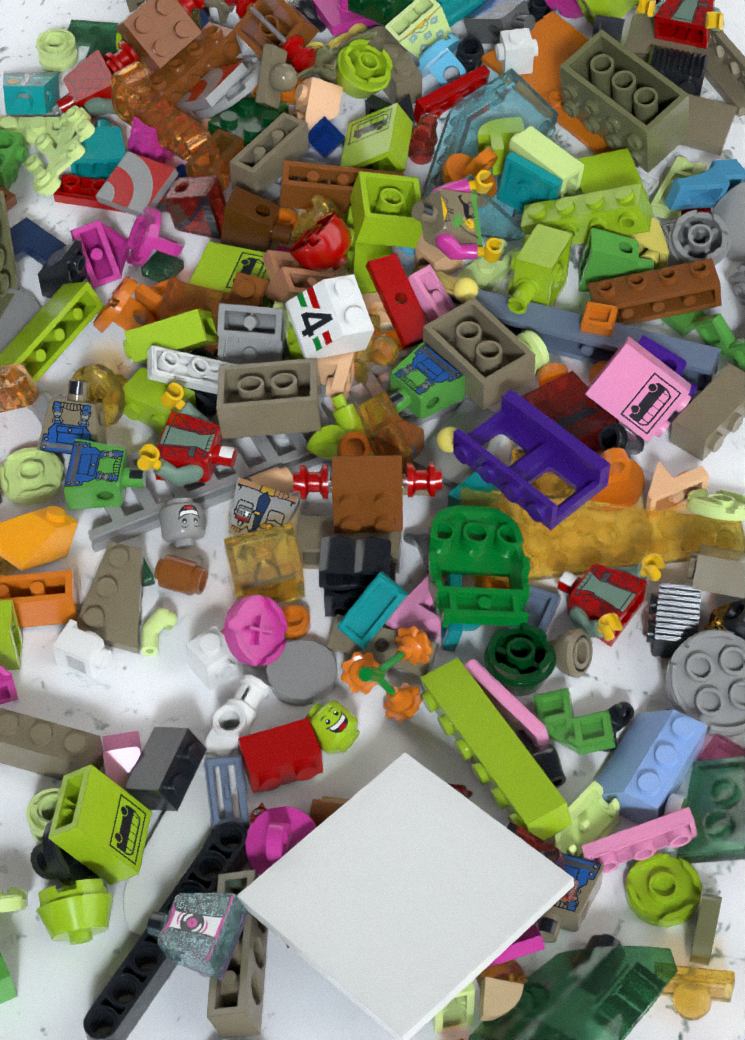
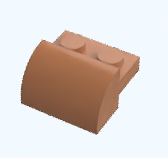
[262,250,336,303]

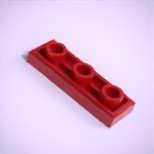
[414,65,490,125]
[53,174,126,213]
[366,253,428,349]

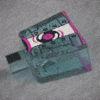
[147,893,249,981]

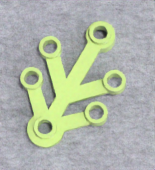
[23,106,95,197]

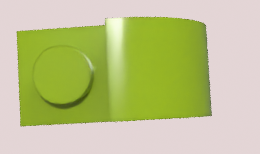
[478,117,525,175]

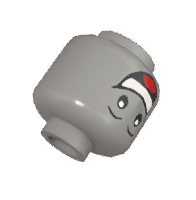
[159,498,206,549]

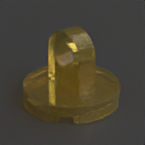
[71,364,128,427]

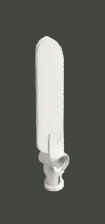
[123,675,270,938]

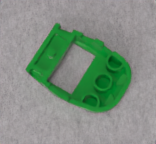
[429,505,531,628]

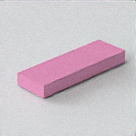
[464,659,550,747]

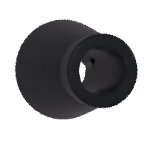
[598,423,645,455]

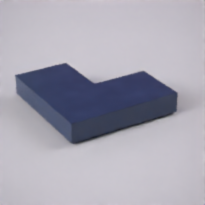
[10,217,66,266]

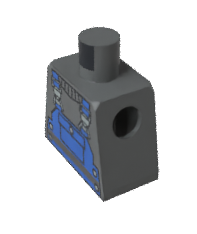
[464,0,535,44]

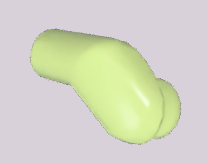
[141,608,177,656]

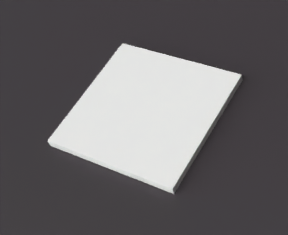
[237,752,574,1040]

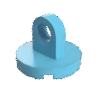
[416,33,466,86]

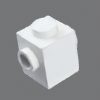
[495,28,538,76]
[186,625,239,691]

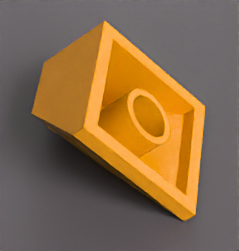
[0,505,78,571]

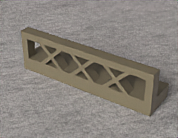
[698,30,745,117]

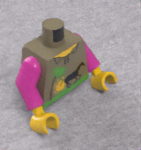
[412,170,502,263]

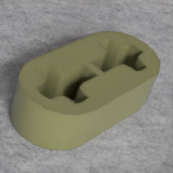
[689,893,722,966]

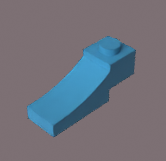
[665,159,745,210]

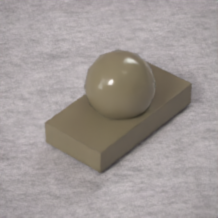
[255,44,298,109]

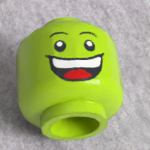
[305,700,360,755]

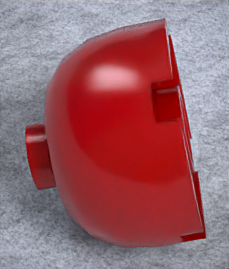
[290,211,352,272]

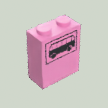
[585,336,692,442]

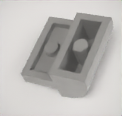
[217,303,287,365]

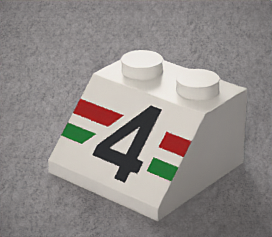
[285,274,374,359]

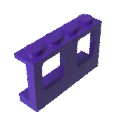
[453,389,610,530]

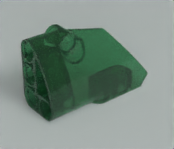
[468,946,678,1040]

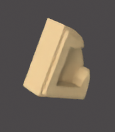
[478,977,524,1021]

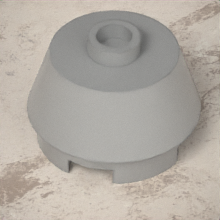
[668,210,731,265]

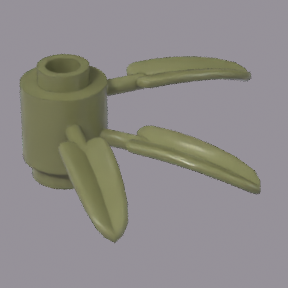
[297,31,377,85]

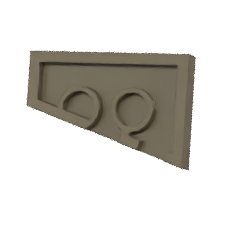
[76,541,144,654]

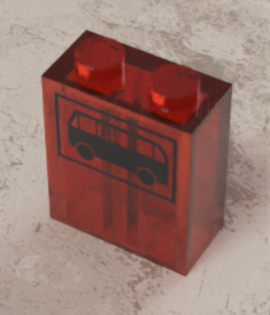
[521,370,619,452]

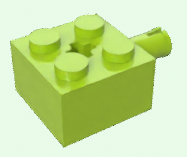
[350,171,423,248]
[507,224,573,314]

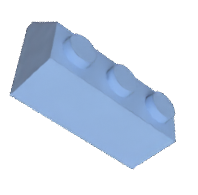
[596,709,707,825]

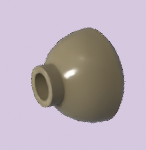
[549,628,593,678]

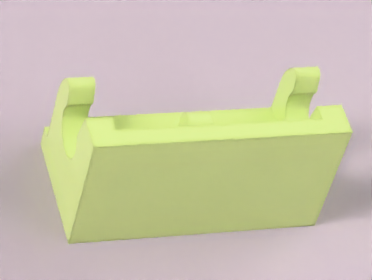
[545,781,622,859]

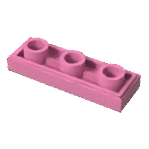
[581,807,697,874]

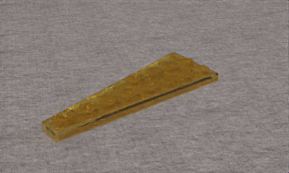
[459,488,745,587]

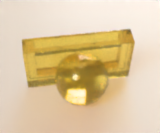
[354,314,399,384]
[651,963,735,1021]

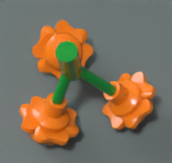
[340,626,433,723]

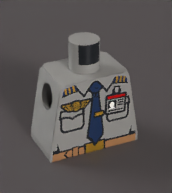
[228,477,301,564]

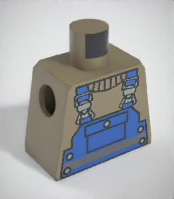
[37,379,107,454]
[533,846,604,943]

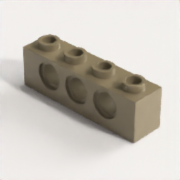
[206,870,268,1038]

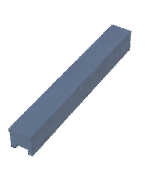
[475,289,721,391]

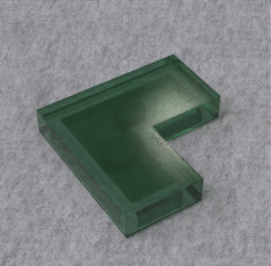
[67,19,118,58]

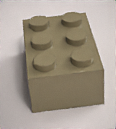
[423,298,536,411]
[216,358,321,439]

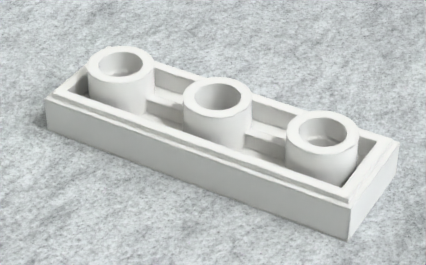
[147,345,238,394]

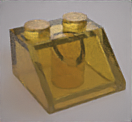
[223,523,305,603]

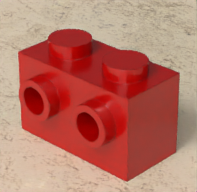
[238,718,323,793]

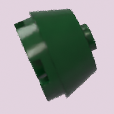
[484,624,556,696]

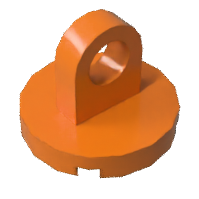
[441,147,498,206]
[93,276,155,333]
[586,448,645,512]

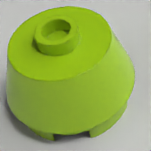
[336,39,393,99]
[36,879,114,945]

